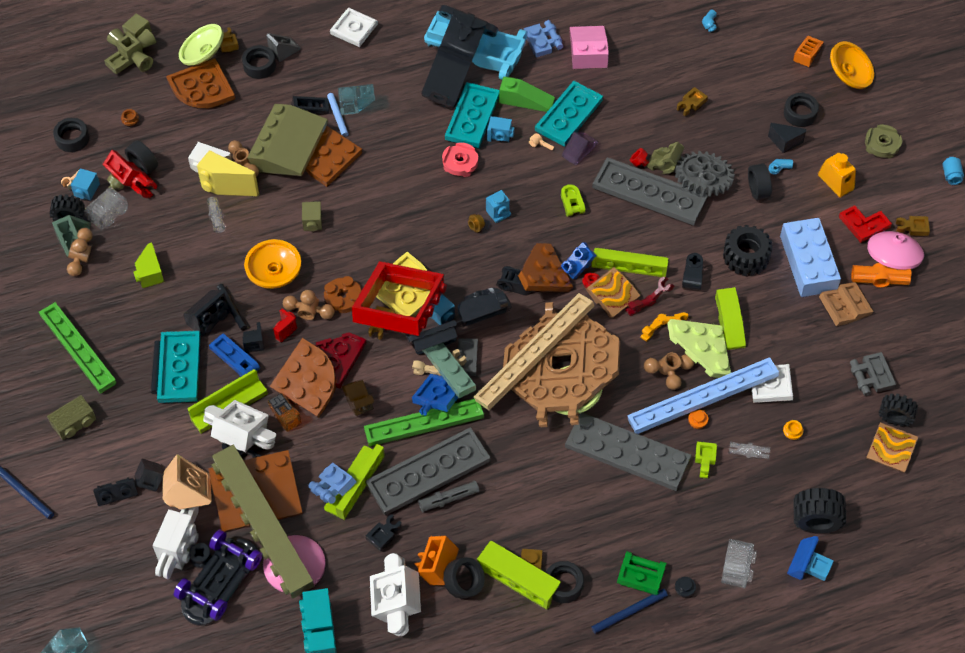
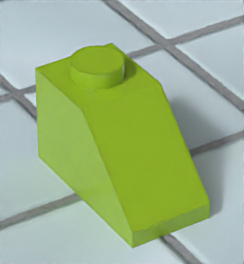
[133,242,164,288]

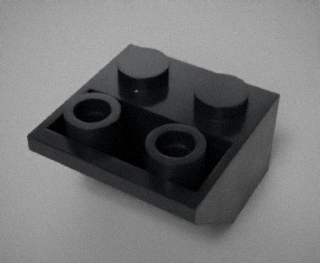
[183,290,229,337]

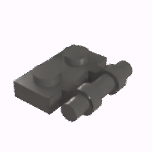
[850,352,896,396]

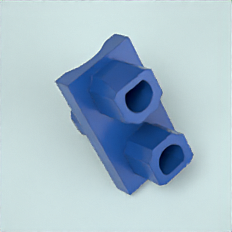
[561,242,597,279]

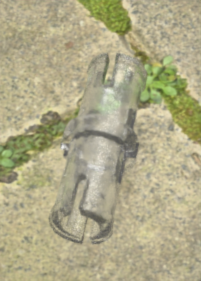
[207,197,225,233]
[728,441,770,460]

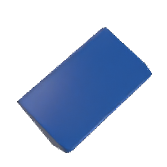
[787,536,819,580]

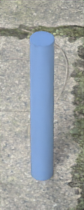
[327,93,349,137]

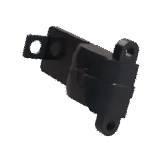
[421,5,499,108]
[405,288,512,355]

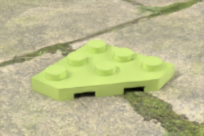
[667,319,731,378]

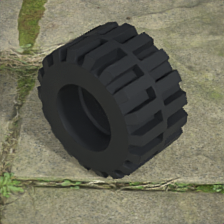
[723,225,773,276]
[793,488,846,533]

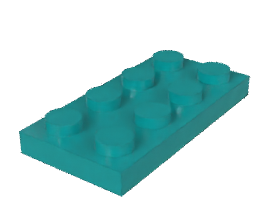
[535,81,603,147]
[445,82,499,148]
[157,331,201,403]

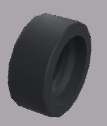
[242,45,276,79]
[784,93,819,127]
[53,117,90,152]
[125,140,158,175]
[748,163,772,200]
[443,557,485,599]
[546,561,584,603]

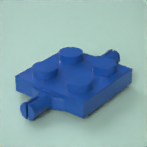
[412,374,458,416]

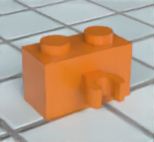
[414,536,459,585]

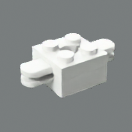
[203,400,276,452]
[153,506,199,579]
[370,553,421,636]

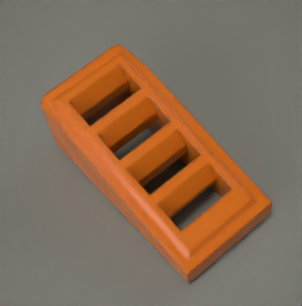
[793,36,824,67]

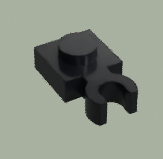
[365,514,402,552]

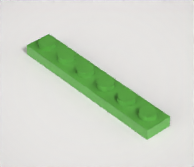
[39,302,117,394]
[364,399,484,447]

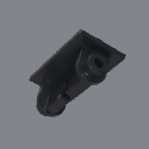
[93,477,138,506]

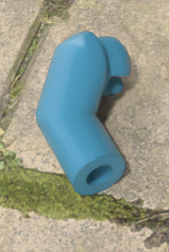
[769,159,793,174]

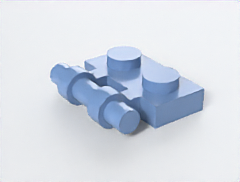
[524,20,563,57]
[309,462,356,504]

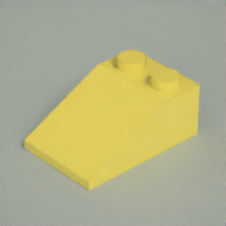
[197,150,259,196]

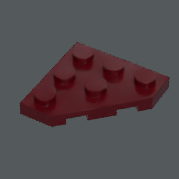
[315,332,367,388]

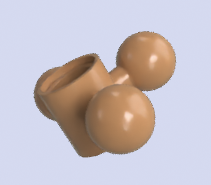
[228,140,259,177]
[67,228,93,276]
[283,290,335,320]
[644,352,694,390]

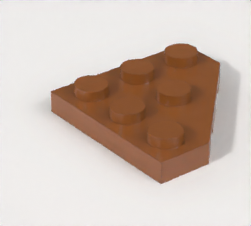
[518,243,573,292]

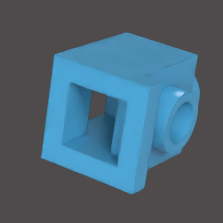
[487,116,515,142]
[486,190,511,223]

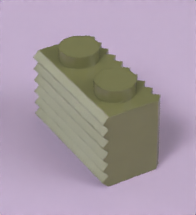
[47,395,96,440]

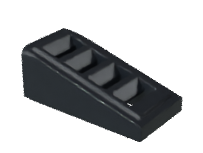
[291,96,329,115]

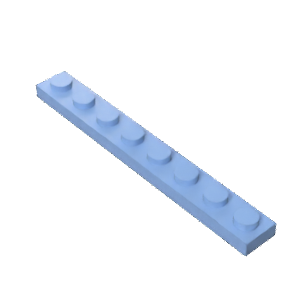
[627,357,779,434]

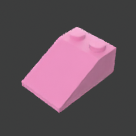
[570,26,608,69]

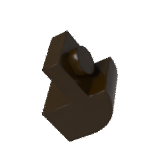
[342,379,374,416]

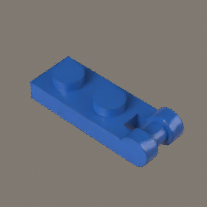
[209,333,260,377]

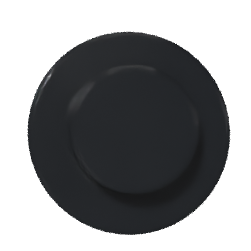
[675,577,696,597]

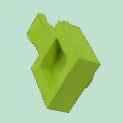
[695,442,717,478]

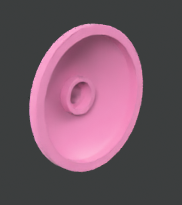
[867,231,924,270]
[263,535,325,592]

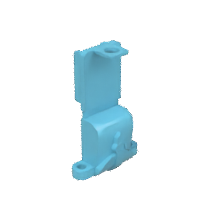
[424,11,528,80]

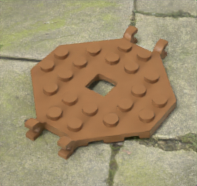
[503,302,621,427]

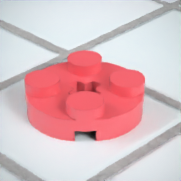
[442,143,478,177]

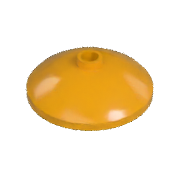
[830,41,874,89]
[244,239,301,288]

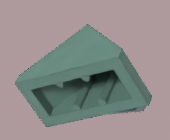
[52,215,91,257]

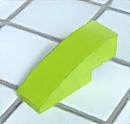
[715,287,746,350]

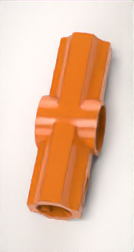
[851,263,911,288]

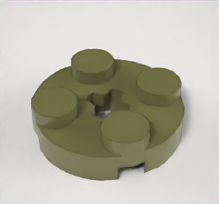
[865,125,902,159]

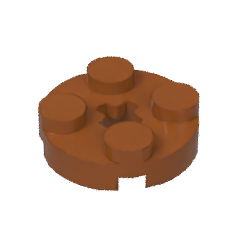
[324,276,361,313]

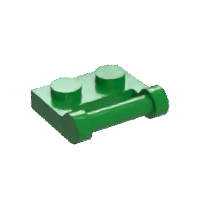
[617,551,667,595]

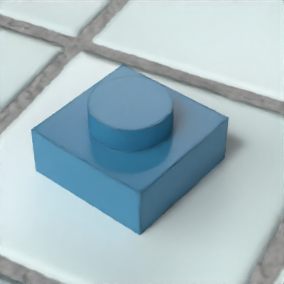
[805,552,833,581]

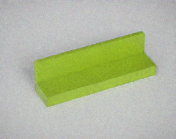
[591,248,668,277]
[188,369,268,434]
[324,444,385,520]
[477,541,560,610]

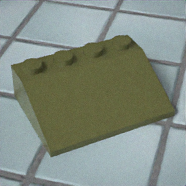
[247,104,329,176]

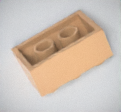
[163,454,212,509]

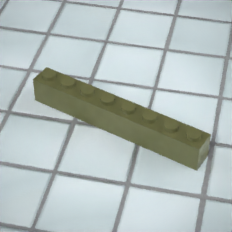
[211,444,314,599]

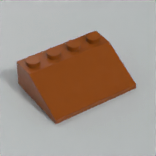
[208,450,303,532]

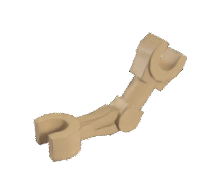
[412,349,467,376]

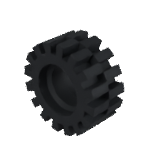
[49,194,85,221]
[879,393,918,427]

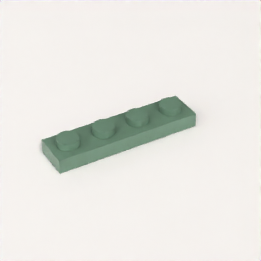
[422,343,476,398]

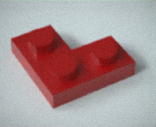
[839,205,892,243]

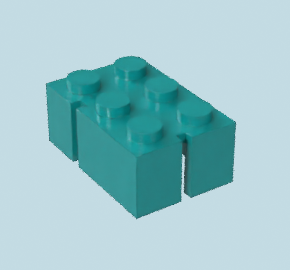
[299,588,337,653]

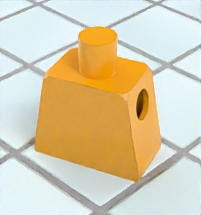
[818,153,856,198]

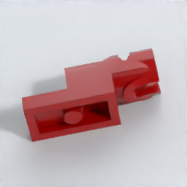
[103,150,157,198]

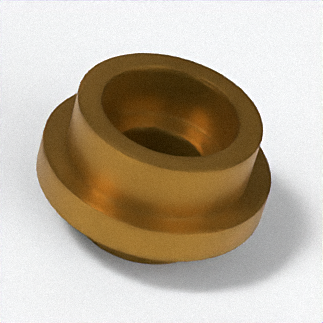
[468,214,485,232]

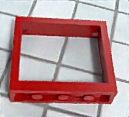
[352,261,447,336]

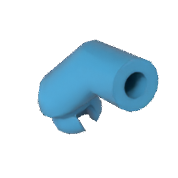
[702,10,717,32]

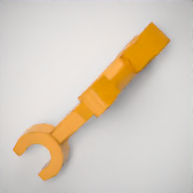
[640,312,688,342]

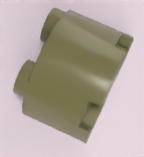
[646,142,684,174]

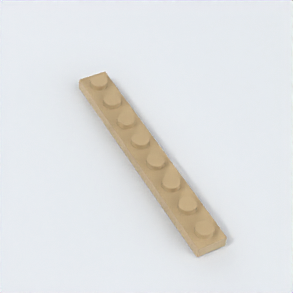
[474,293,594,410]

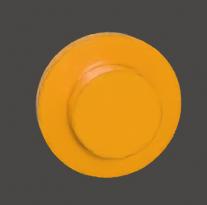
[783,420,803,440]

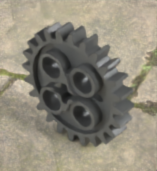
[675,151,735,197]

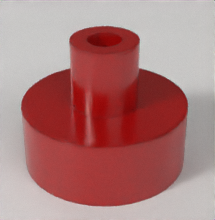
[630,148,649,167]

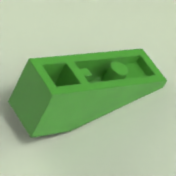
[499,76,555,112]

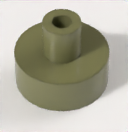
[107,173,125,192]

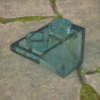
[338,84,375,115]
[41,628,89,653]

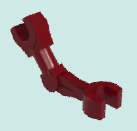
[626,276,674,316]

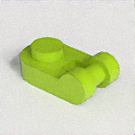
[561,185,585,217]

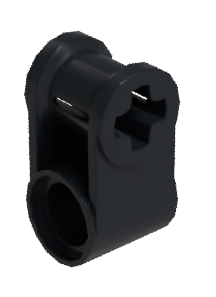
[682,253,703,290]
[496,266,533,295]

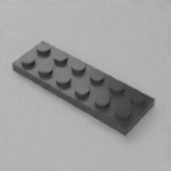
[592,157,708,226]
[565,413,691,491]
[365,427,491,516]

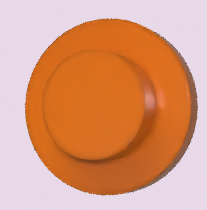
[688,410,708,429]

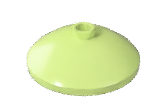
[179,24,224,66]

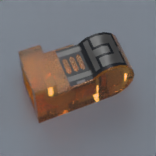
[267,393,302,432]

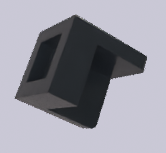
[242,322,264,353]
[134,459,164,492]

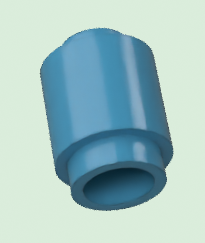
[942,157,964,185]

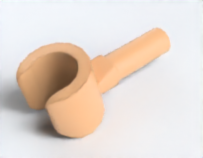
[529,134,554,151]
[61,170,79,190]

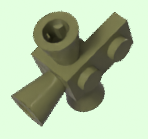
[104,28,156,74]

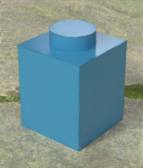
[71,169,100,201]
[431,294,455,325]

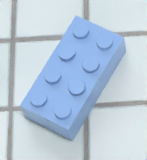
[780,218,841,297]

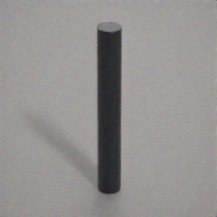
[217,284,247,331]
[151,340,161,394]

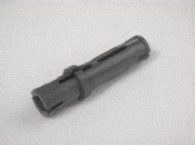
[418,481,479,512]

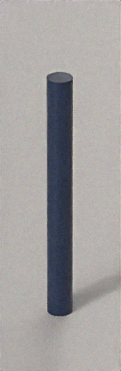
[0,466,54,519]
[591,589,667,634]

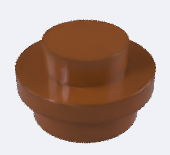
[121,109,139,126]

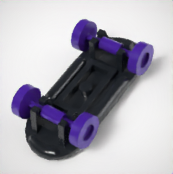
[174,530,262,625]

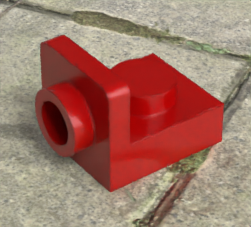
[273,308,297,343]

